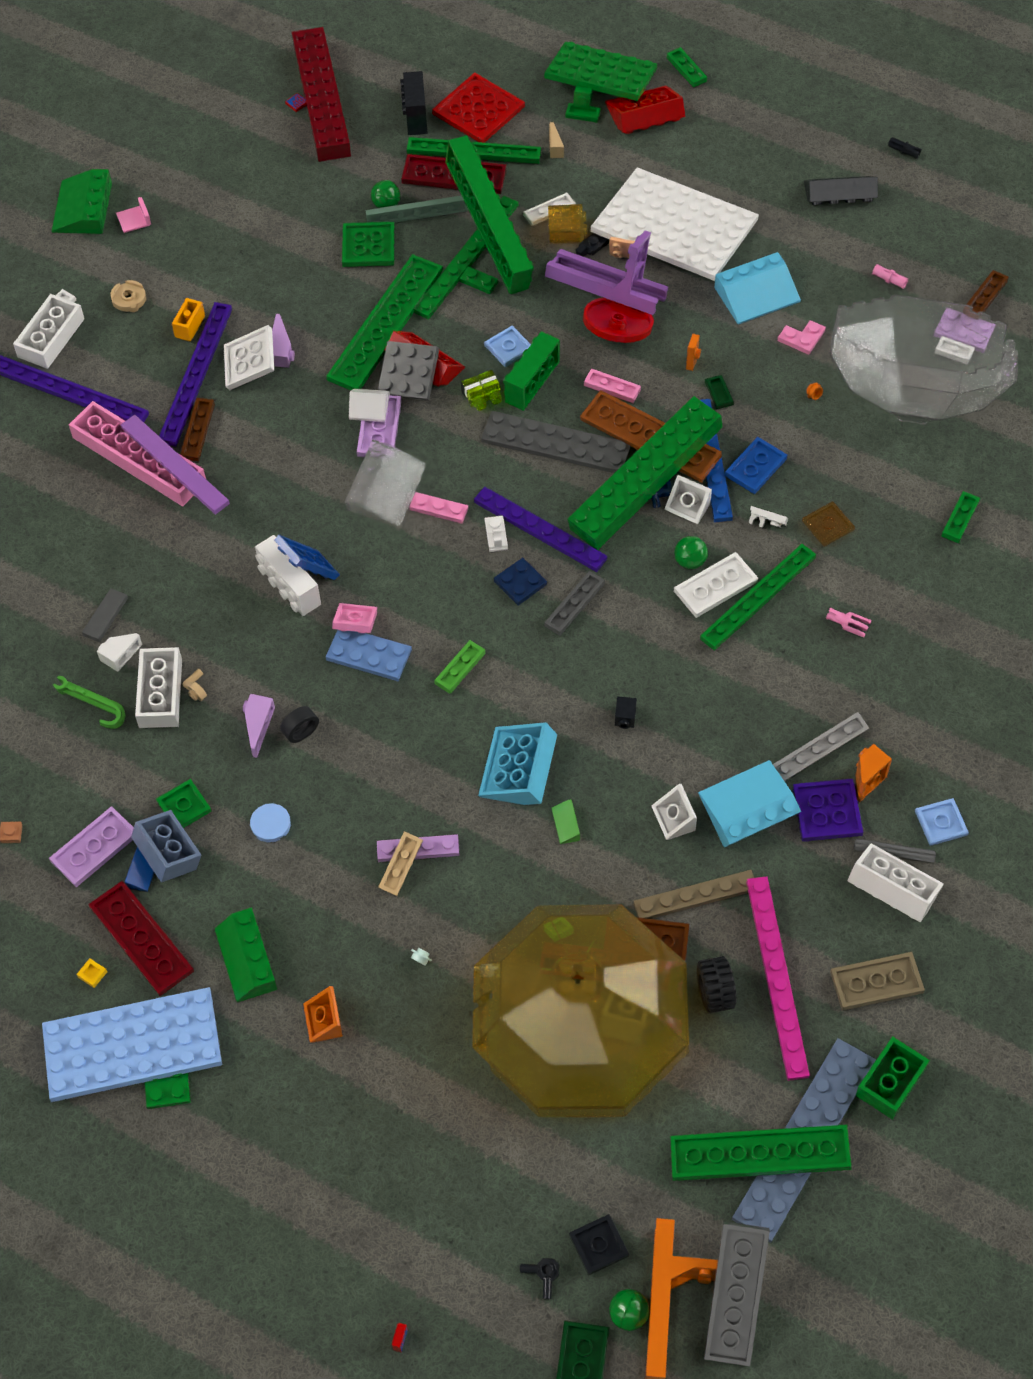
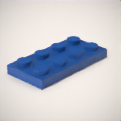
[274,535,340,580]

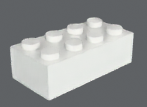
[13,294,84,369]
[255,535,321,616]
[135,647,182,728]

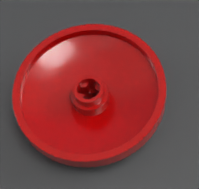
[583,297,654,343]

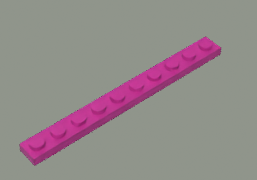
[746,876,810,1081]

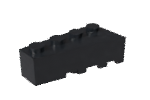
[400,71,428,135]

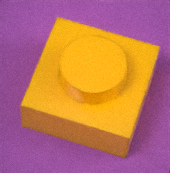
[76,958,107,988]

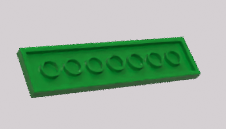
[670,1125,852,1181]

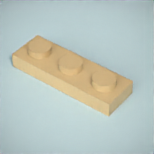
[378,831,423,896]

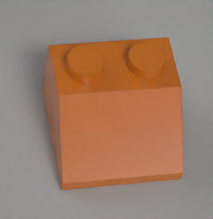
[855,744,892,802]

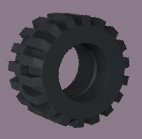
[697,956,737,1014]

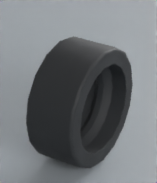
[280,706,319,743]

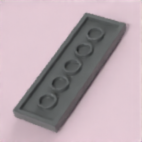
[704,1221,770,1366]

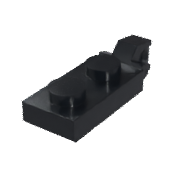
[575,233,610,257]

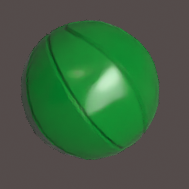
[371,180,401,208]
[674,536,708,569]
[609,1289,649,1331]

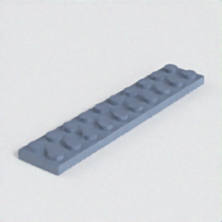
[732,1038,876,1243]

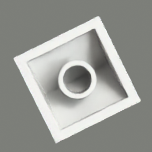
[349,389,390,422]
[664,475,712,524]
[652,784,697,840]

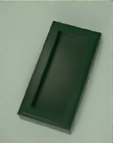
[705,375,734,409]

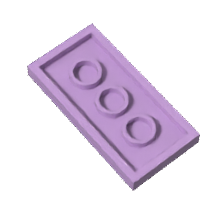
[357,395,401,459]
[49,806,134,887]

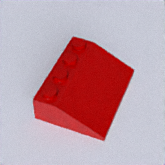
[605,85,685,134]

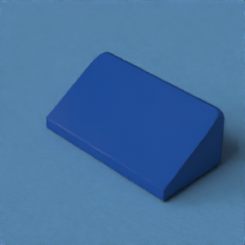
[125,847,154,892]

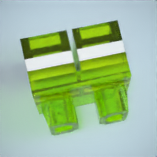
[461,370,502,411]

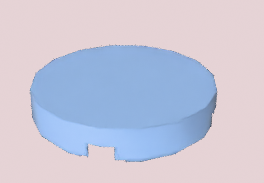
[250,803,291,842]

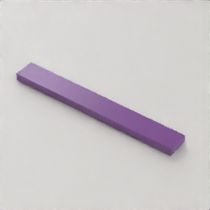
[121,415,230,515]

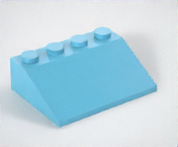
[714,252,801,324]
[478,722,557,805]
[698,760,801,848]

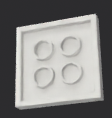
[224,325,274,390]

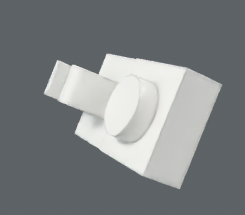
[749,506,788,528]
[485,516,508,552]

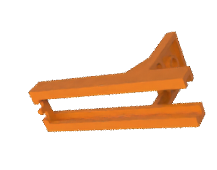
[646,1218,718,1379]

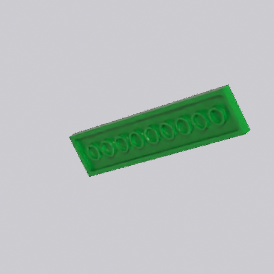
[326,254,443,390]

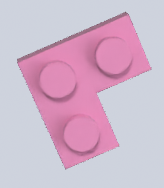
[777,320,826,355]

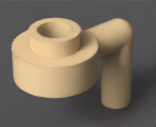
[183,669,207,701]

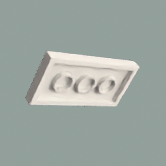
[674,552,758,618]

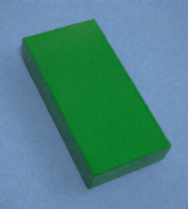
[565,103,601,123]

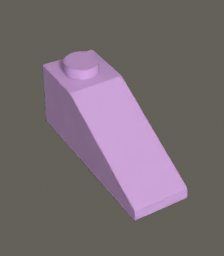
[272,314,295,368]
[243,694,275,758]

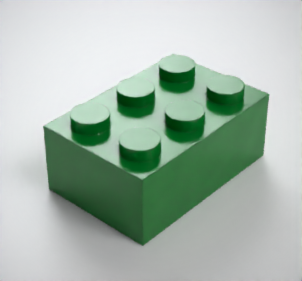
[856,1036,930,1120]

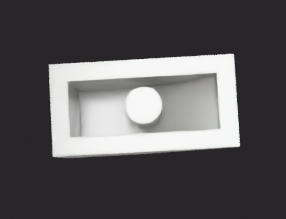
[97,633,142,672]

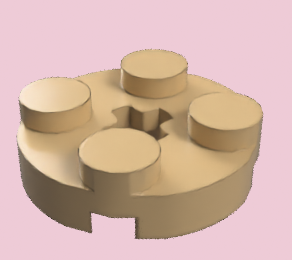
[111,280,146,312]

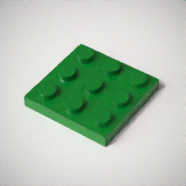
[342,222,395,267]

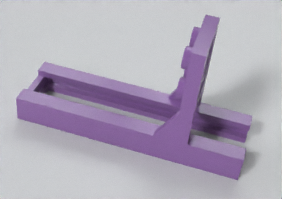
[545,230,668,315]

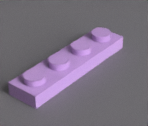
[377,834,459,862]

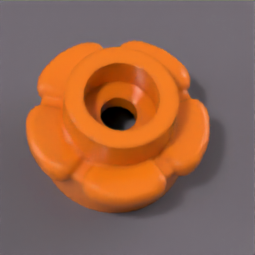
[807,382,823,400]

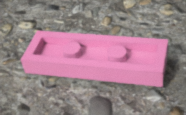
[584,369,641,403]
[409,492,468,524]

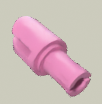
[826,608,872,638]

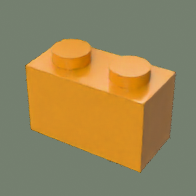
[172,298,205,342]

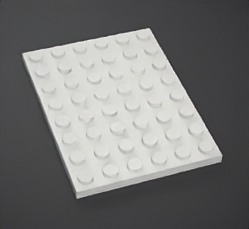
[590,168,759,281]

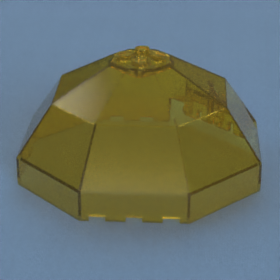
[472,904,689,1117]

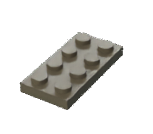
[830,952,925,1011]

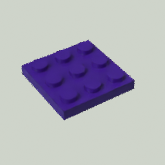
[792,779,863,842]

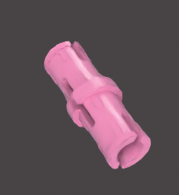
[872,264,908,289]

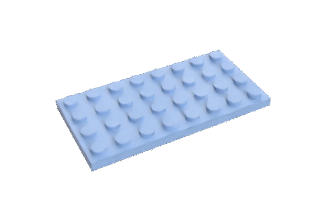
[42,987,222,1102]

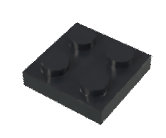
[569,1214,629,1276]

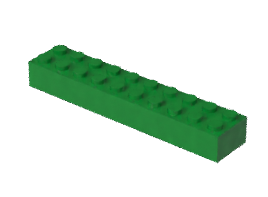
[445,136,534,295]
[568,396,723,550]

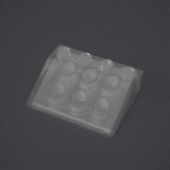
[345,439,426,527]

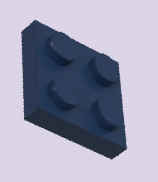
[494,557,547,605]

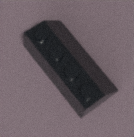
[804,176,878,205]

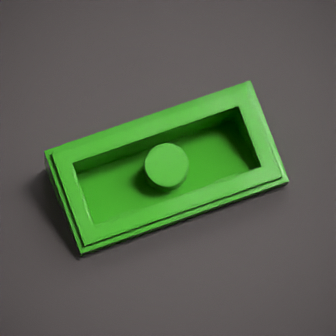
[552,799,580,844]

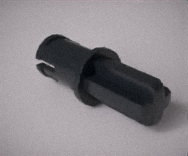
[888,137,922,159]

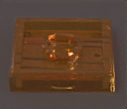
[802,501,855,547]

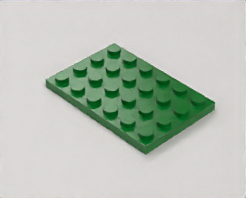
[544,42,657,101]

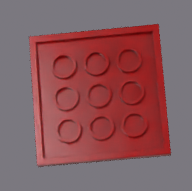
[432,73,525,143]

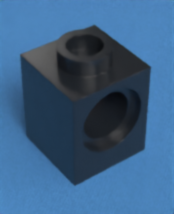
[615,696,637,729]

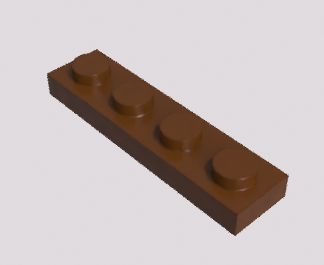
[963,270,1009,320]
[180,398,215,462]

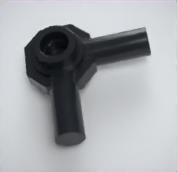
[520,1258,560,1299]

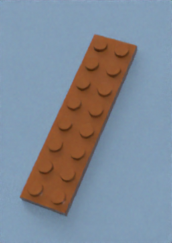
[580,390,722,483]

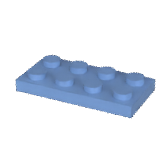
[326,630,412,681]

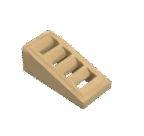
[549,122,564,158]

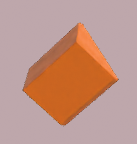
[303,986,343,1043]

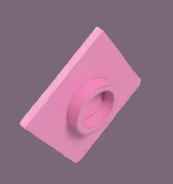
[116,197,151,233]

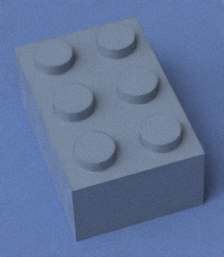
[131,810,201,883]

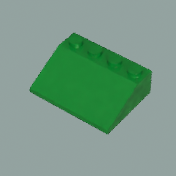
[52,169,112,234]

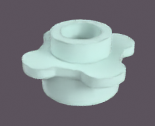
[411,948,432,966]

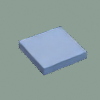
[484,325,531,367]
[915,798,969,846]

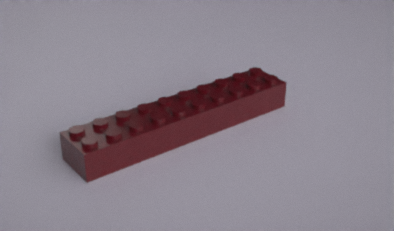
[292,27,351,162]

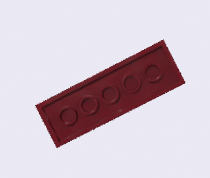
[401,154,507,194]
[88,881,194,996]

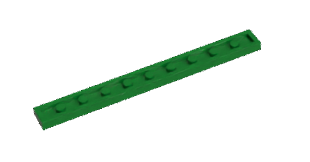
[414,196,518,320]

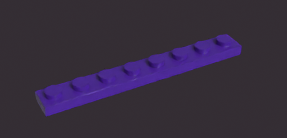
[474,486,607,572]

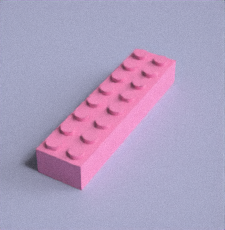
[69,401,206,506]

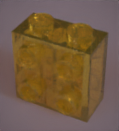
[548,204,587,243]

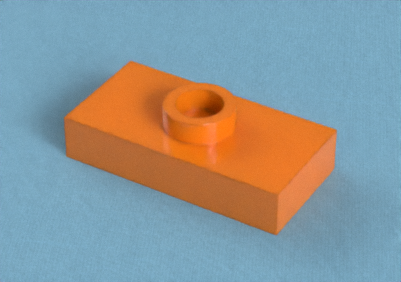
[686,334,701,371]

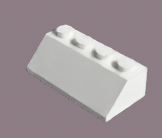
[847,843,944,922]

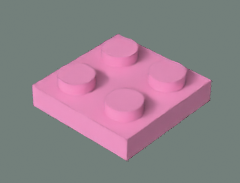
[332,603,377,633]

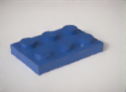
[725,437,787,494]

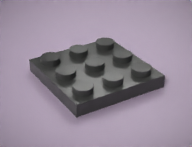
[378,341,439,401]

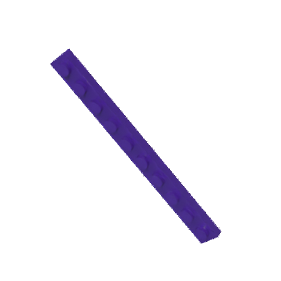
[159,302,232,447]
[0,355,149,422]

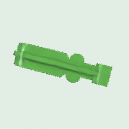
[53,676,126,729]

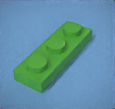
[434,640,486,694]

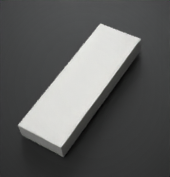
[523,193,576,226]

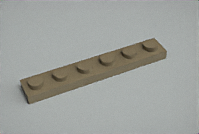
[633,870,754,919]

